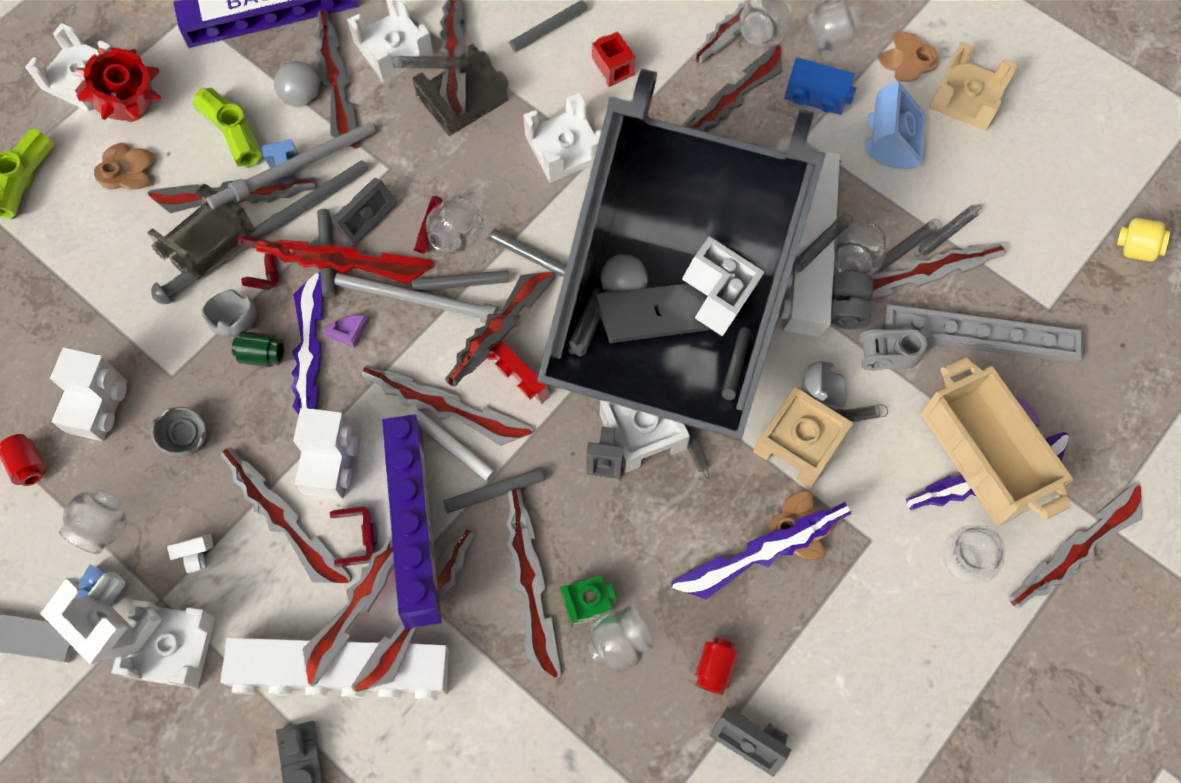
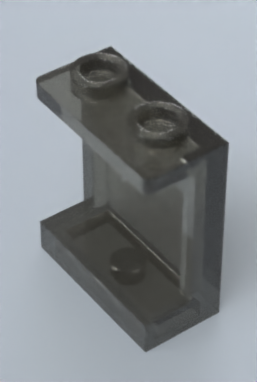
[412,44,509,136]
[147,183,256,279]

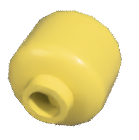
[1117,218,1170,262]

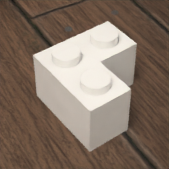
[682,236,764,336]
[50,347,127,441]
[293,408,358,499]

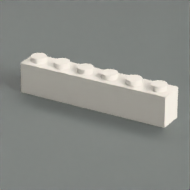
[779,150,840,337]
[220,638,450,700]

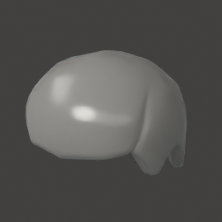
[274,61,322,107]
[599,254,649,293]
[202,289,257,337]
[802,361,846,411]
[151,407,207,458]

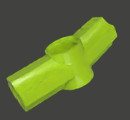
[192,87,263,168]
[0,127,55,219]

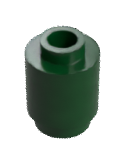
[231,331,285,367]

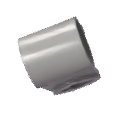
[859,329,927,371]

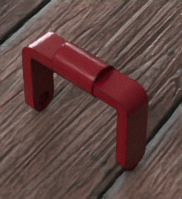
[413,196,442,254]
[237,236,279,290]
[330,507,377,567]

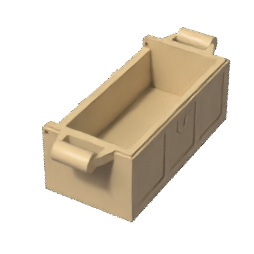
[920,357,1074,527]

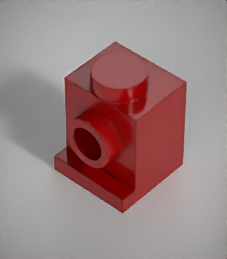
[592,31,636,87]

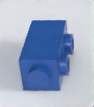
[784,57,857,115]

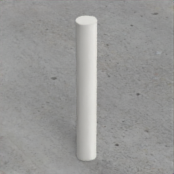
[414,410,495,481]

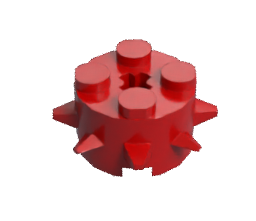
[76,47,162,122]

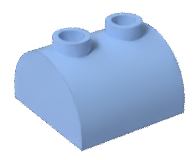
[866,81,926,169]

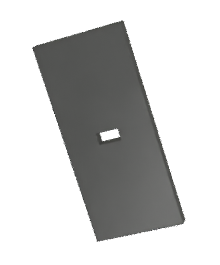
[594,283,712,343]

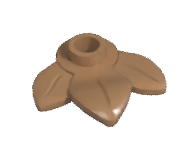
[877,31,938,82]
[94,143,155,190]
[768,491,838,560]

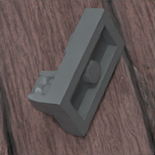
[331,177,397,245]
[586,426,623,479]
[709,707,792,777]
[276,721,325,783]

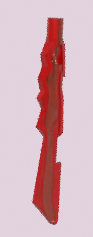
[256,239,434,284]

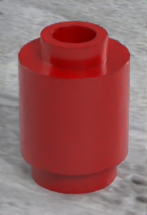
[0,434,47,486]
[695,637,740,695]

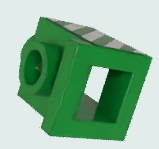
[560,575,617,627]

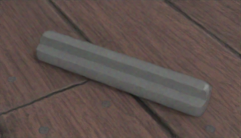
[568,288,609,357]

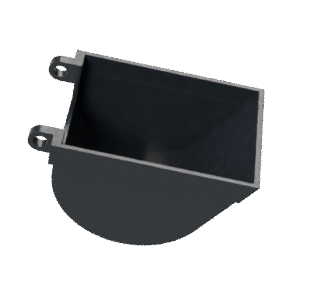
[537,68,826,440]

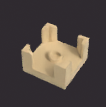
[930,42,1018,131]
[753,386,853,489]

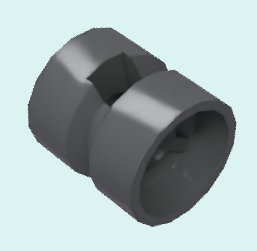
[830,271,873,329]

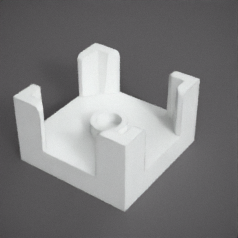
[347,0,434,83]
[25,23,112,112]
[523,93,601,183]
[600,400,690,473]
[41,572,163,664]
[111,600,216,689]

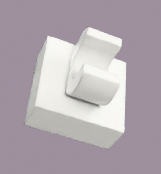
[167,534,214,574]

